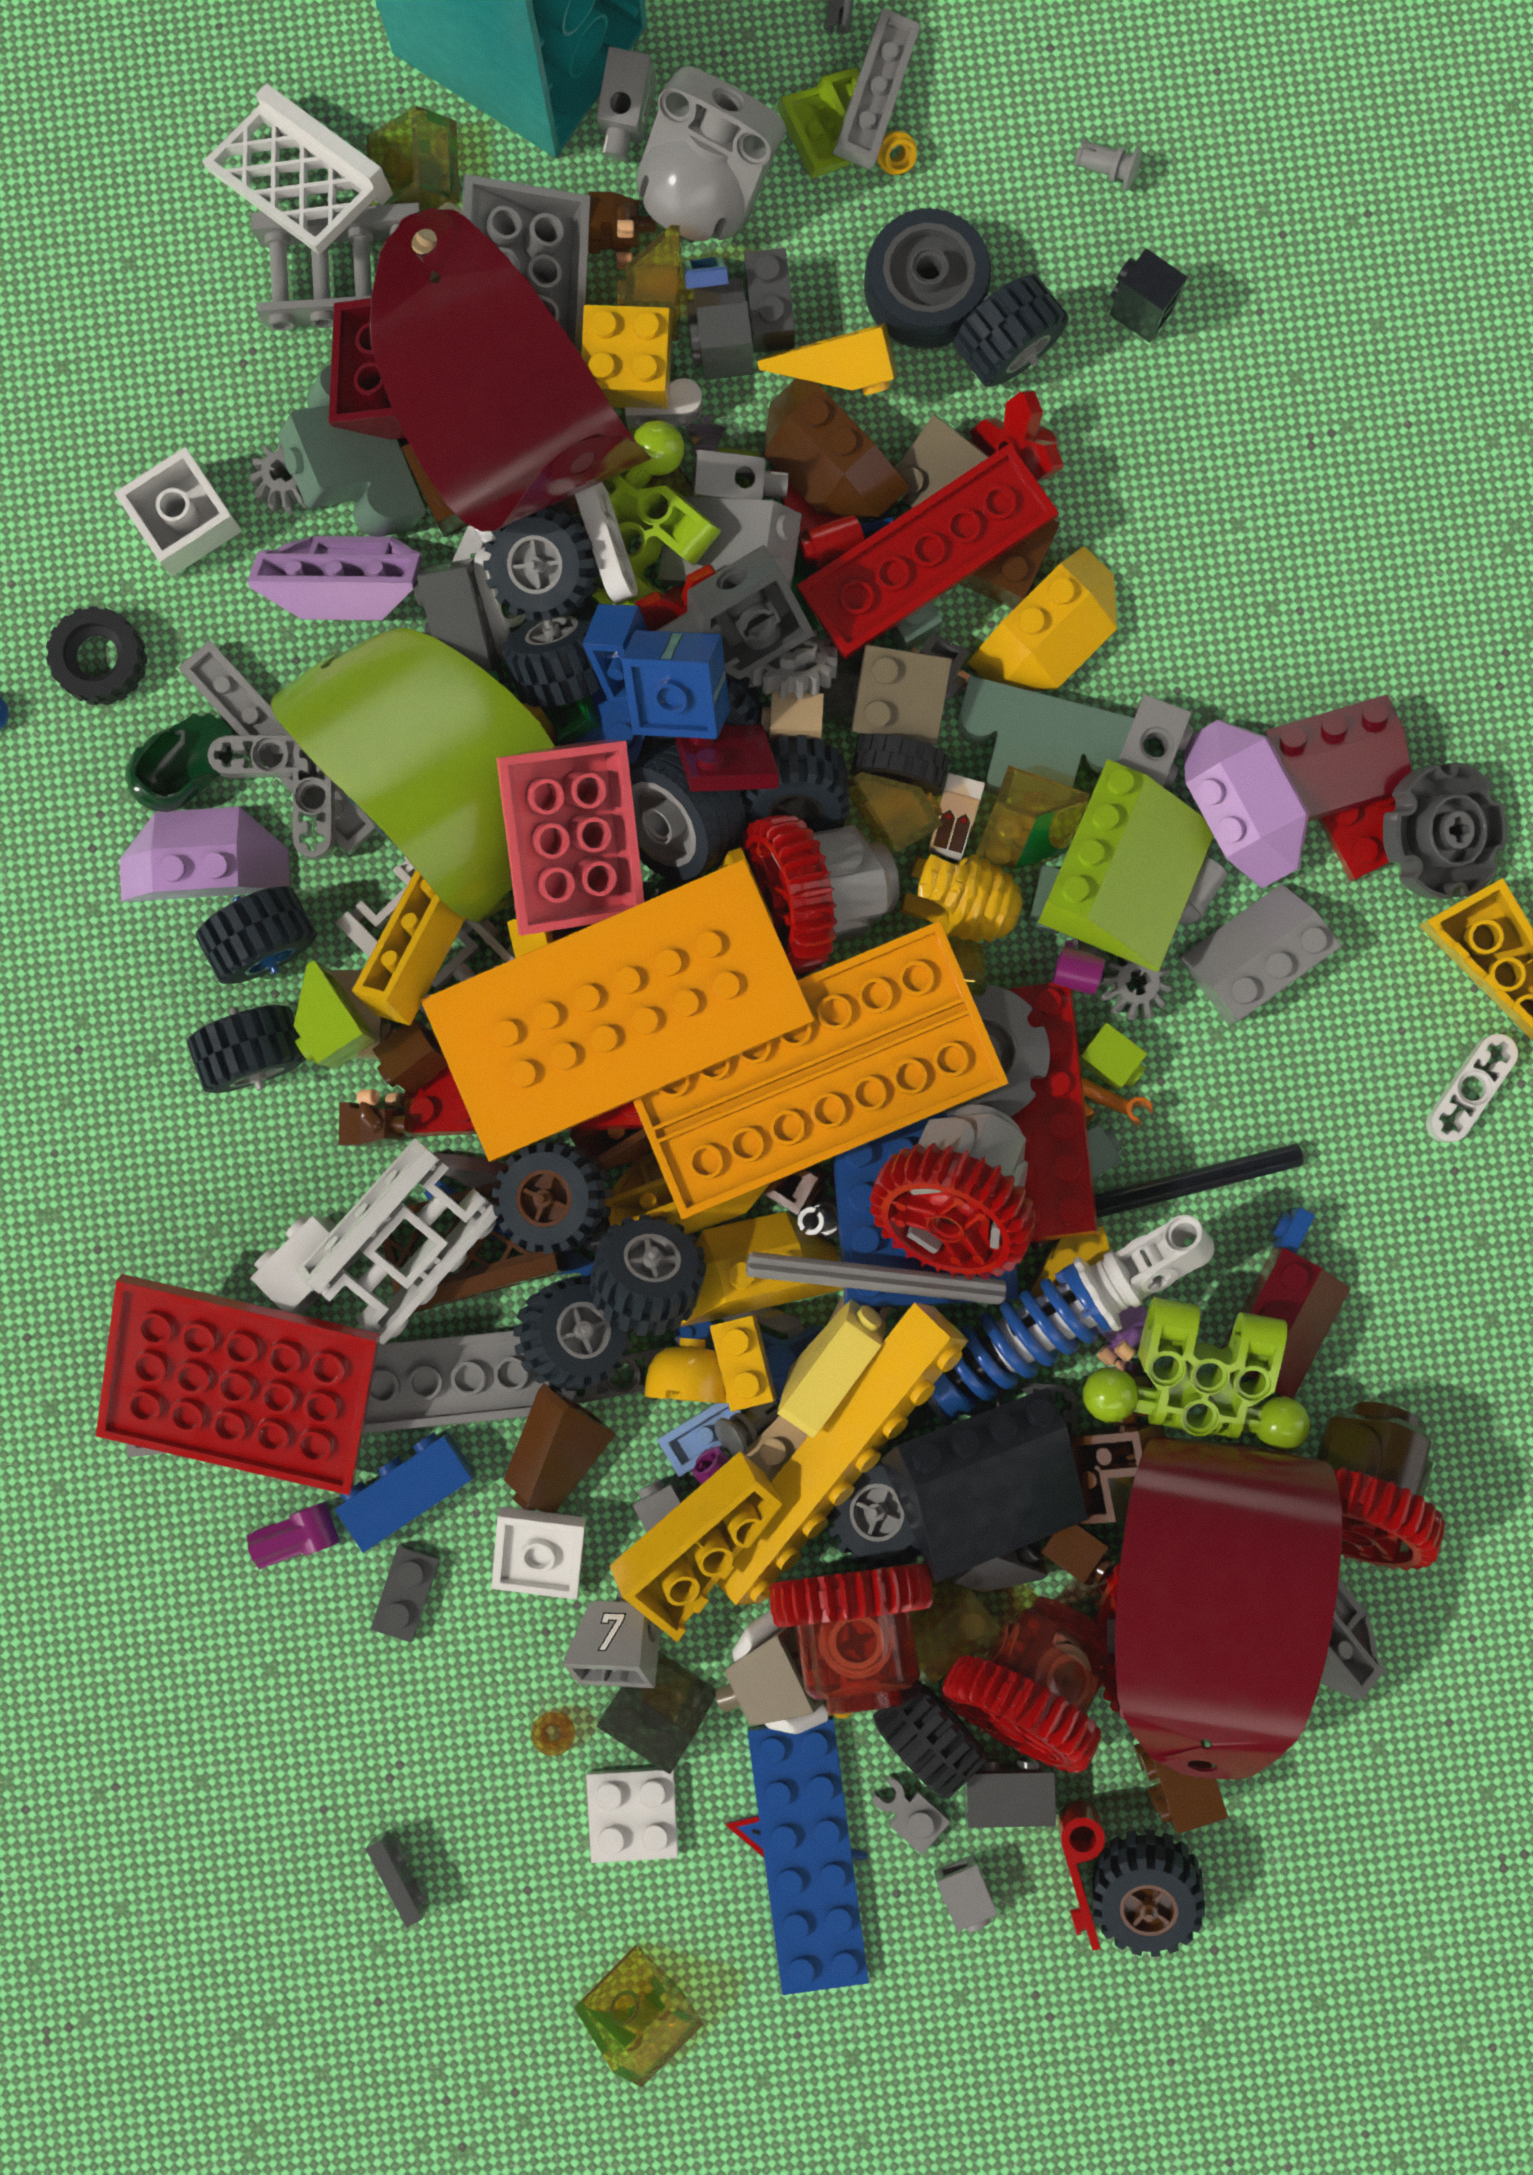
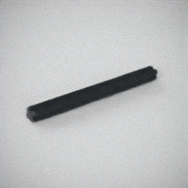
[1094,1144,1304,1218]

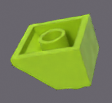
[294,960,377,1070]

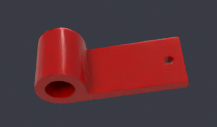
[770,469,865,571]
[1057,1800,1105,1951]

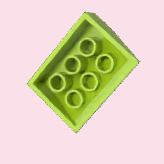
[1038,759,1214,973]

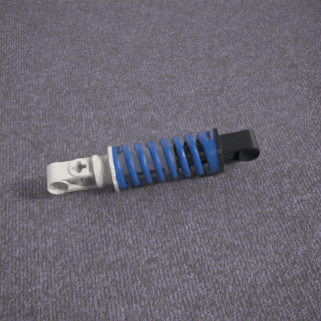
[889,1215,1214,1440]

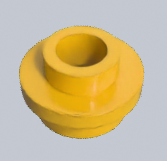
[877,131,917,175]

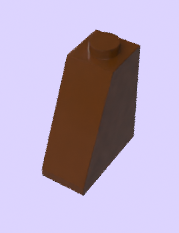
[504,1383,616,1513]

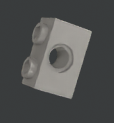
[1118,694,1194,790]

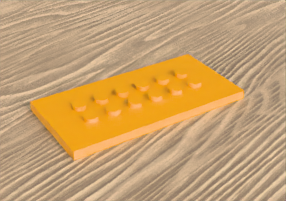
[421,859,815,1162]
[633,921,1009,1220]

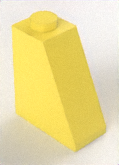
[777,1299,886,1438]

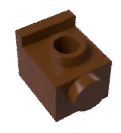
[763,1164,830,1215]

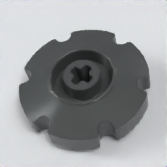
[1383,762,1507,900]
[940,985,1050,1118]

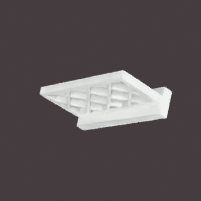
[202,83,393,255]

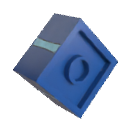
[621,630,730,739]

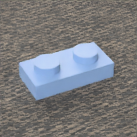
[657,1403,742,1477]

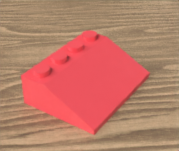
[496,739,645,936]

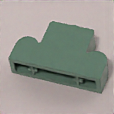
[278,365,426,537]
[957,675,1135,811]

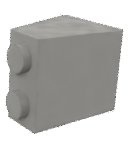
[658,497,802,588]

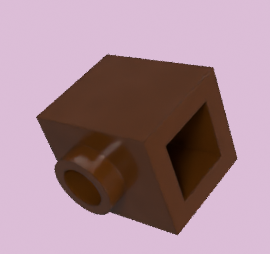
[373,1019,448,1094]
[1041,1524,1116,1585]

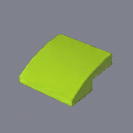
[776,67,888,179]

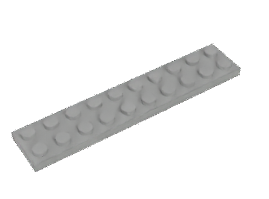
[127,1330,549,1457]

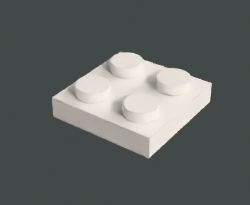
[491,1507,587,1600]
[586,1766,679,1863]

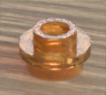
[531,1711,575,1756]

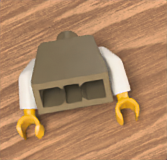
[716,1609,853,1734]

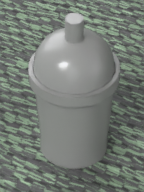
[1178,856,1228,925]

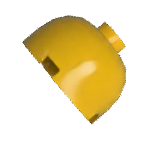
[644,1338,729,1404]

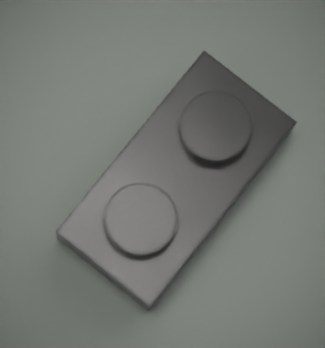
[370,1544,441,1643]
[366,1830,429,1928]

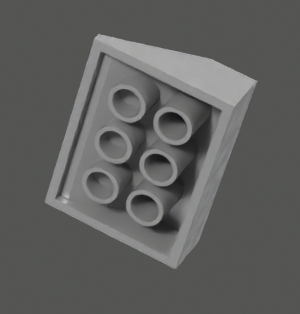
[462,174,590,355]

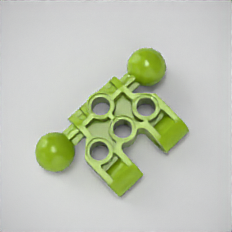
[579,420,722,606]
[1083,1297,1310,1452]

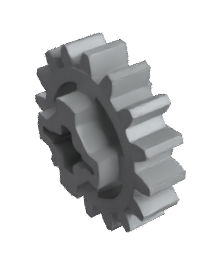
[747,630,838,699]

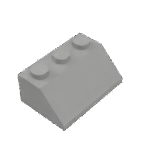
[1179,883,1342,1026]

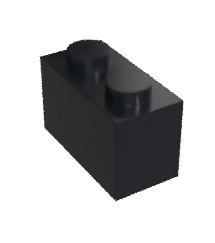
[1109,248,1188,343]

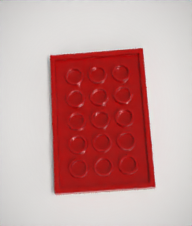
[96,1274,380,1495]

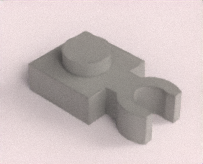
[871,1774,951,1855]

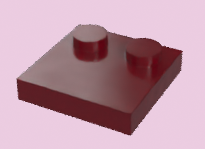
[676,725,779,792]

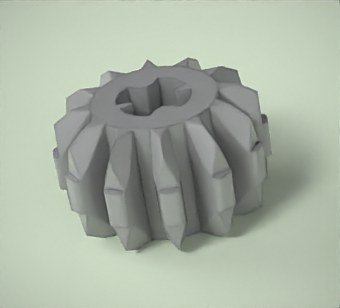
[249,441,309,515]
[1099,956,1172,1021]

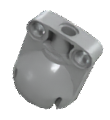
[636,66,786,241]

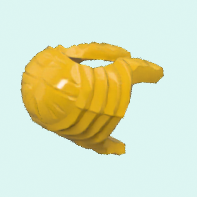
[899,854,1023,943]

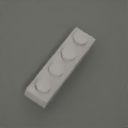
[832,8,921,170]

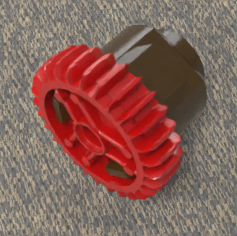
[1316,1401,1446,1571]

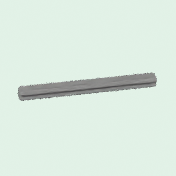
[746,1252,1006,1304]

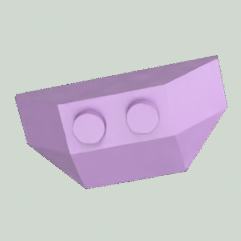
[247,536,422,620]
[1183,719,1309,889]
[119,806,291,902]

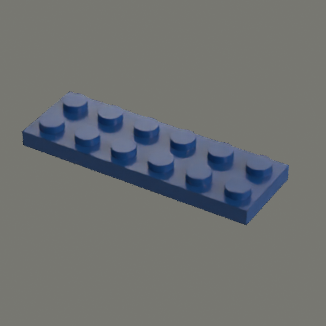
[747,1716,869,1995]

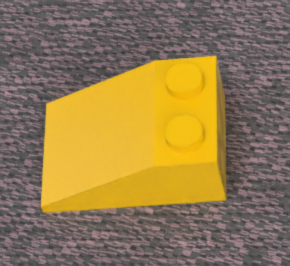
[757,323,898,395]

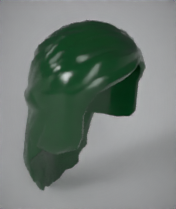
[125,713,233,812]

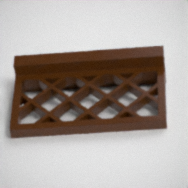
[382,1181,569,1314]

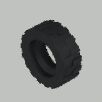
[46,606,147,705]
[850,733,949,797]

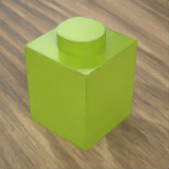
[1080,1022,1148,1091]

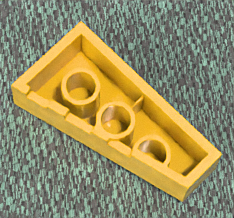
[1419,878,1533,1041]
[609,1451,782,1642]

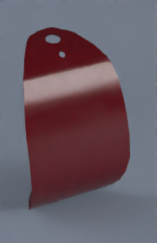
[370,207,652,532]
[1115,1436,1342,1780]

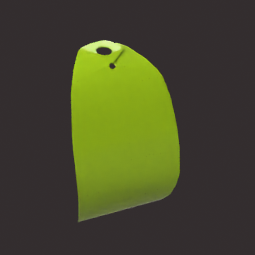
[271,628,555,923]

